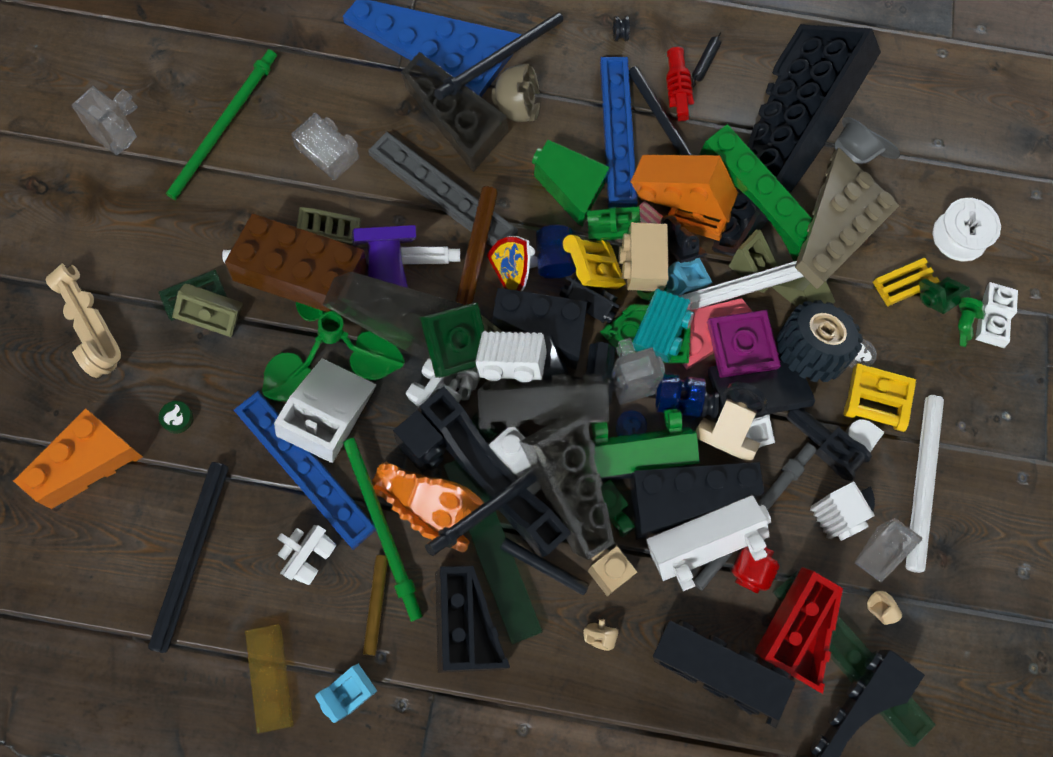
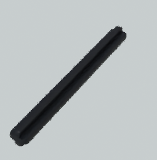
[148,462,229,653]

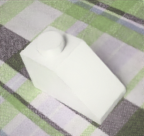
[489,424,553,495]

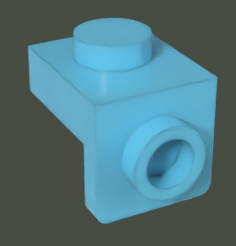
[315,663,377,723]

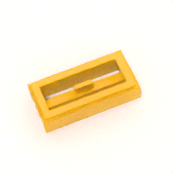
[873,258,940,307]

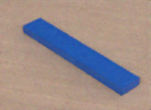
[600,57,638,208]
[234,391,376,550]

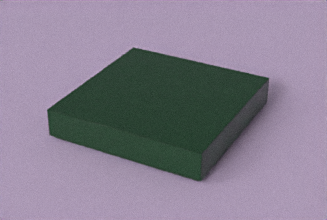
[420,302,485,378]

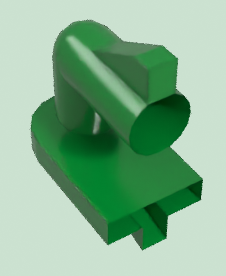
[958,297,986,347]

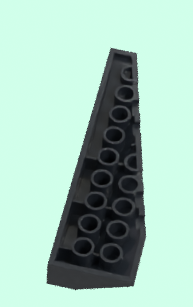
[712,24,881,257]

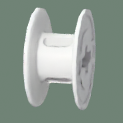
[932,198,1001,262]

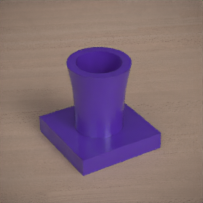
[352,225,416,292]

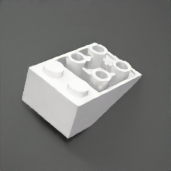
[274,358,376,463]

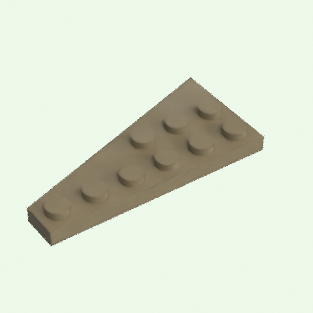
[795,147,899,289]

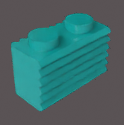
[632,289,694,363]

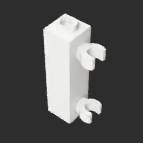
[646,495,771,591]

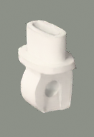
[455,367,480,400]

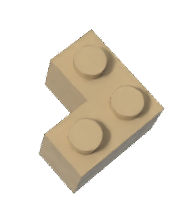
[618,222,668,291]

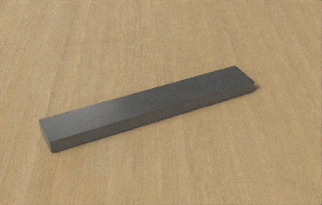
[368,132,518,247]

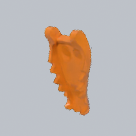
[372,462,484,553]

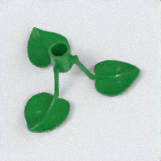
[262,302,405,402]

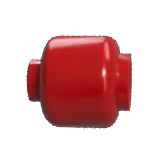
[732,547,780,594]

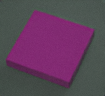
[707,310,781,378]

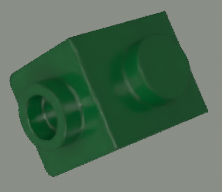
[919,277,971,314]

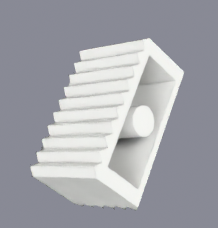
[476,331,547,382]
[810,482,875,541]

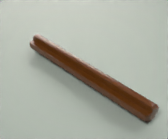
[454,186,498,308]

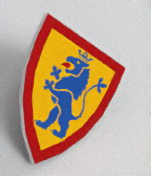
[487,236,539,291]

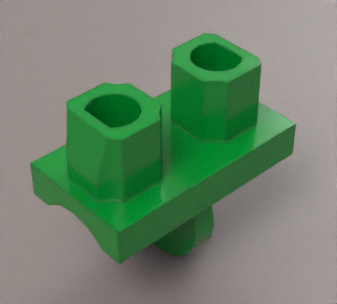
[587,206,641,241]

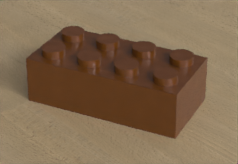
[225,213,368,318]

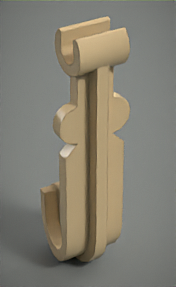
[46,263,121,378]

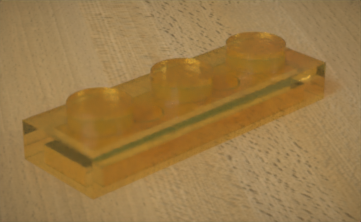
[245,624,293,734]

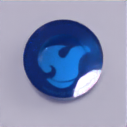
[616,410,647,436]

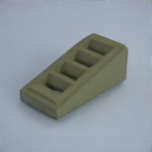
[297,207,361,247]

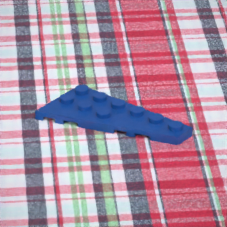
[343,0,522,100]

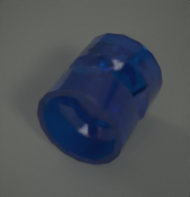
[536,225,576,279]
[655,373,706,417]

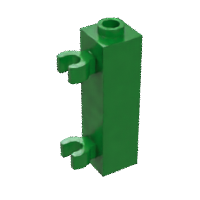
[576,408,699,479]

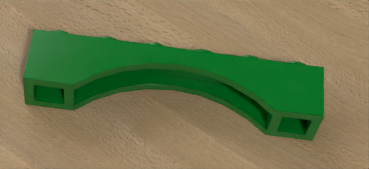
[699,124,813,262]

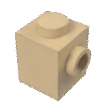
[588,546,637,596]

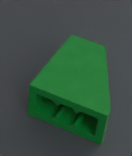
[532,140,610,226]

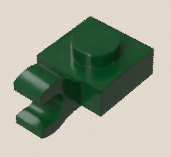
[584,479,635,538]

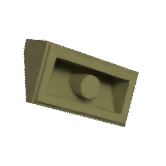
[172,284,243,337]

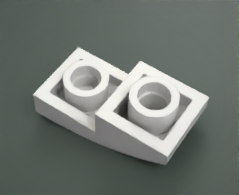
[975,282,1018,348]

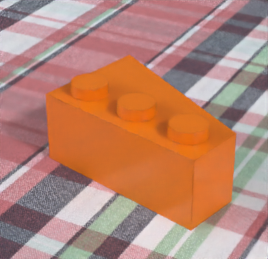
[630,155,738,221]
[13,408,143,509]

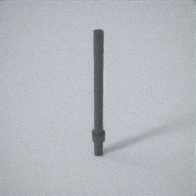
[693,443,817,591]

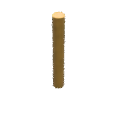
[363,555,388,656]

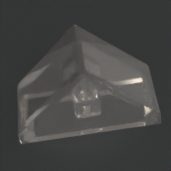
[855,518,922,583]

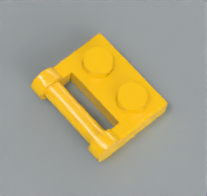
[563,235,626,289]
[843,363,916,432]

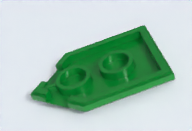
[600,304,691,363]

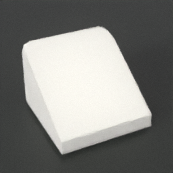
[746,414,775,448]

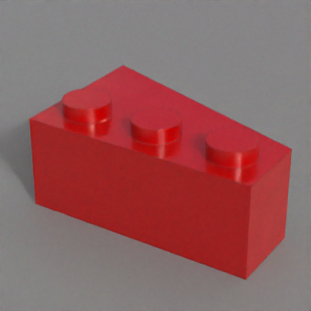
[755,567,843,694]

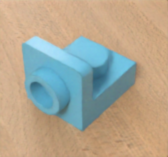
[666,258,712,296]

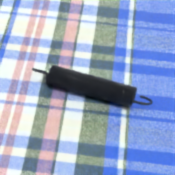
[692,32,721,87]

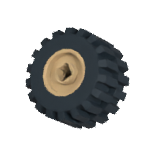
[776,300,863,382]

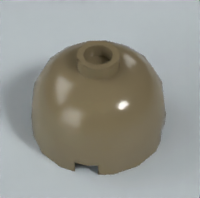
[492,64,540,122]

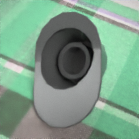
[834,117,900,164]

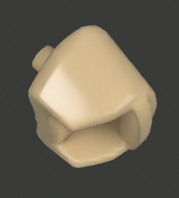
[867,591,902,625]
[583,619,618,651]

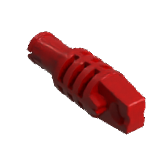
[666,47,694,122]

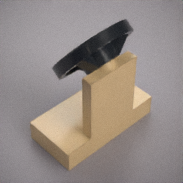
[696,382,767,463]

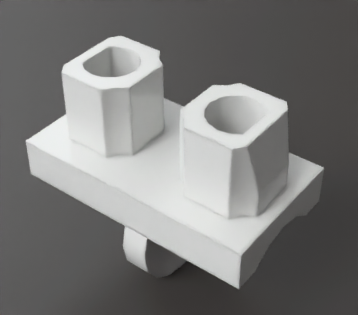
[406,358,462,408]
[277,525,336,585]

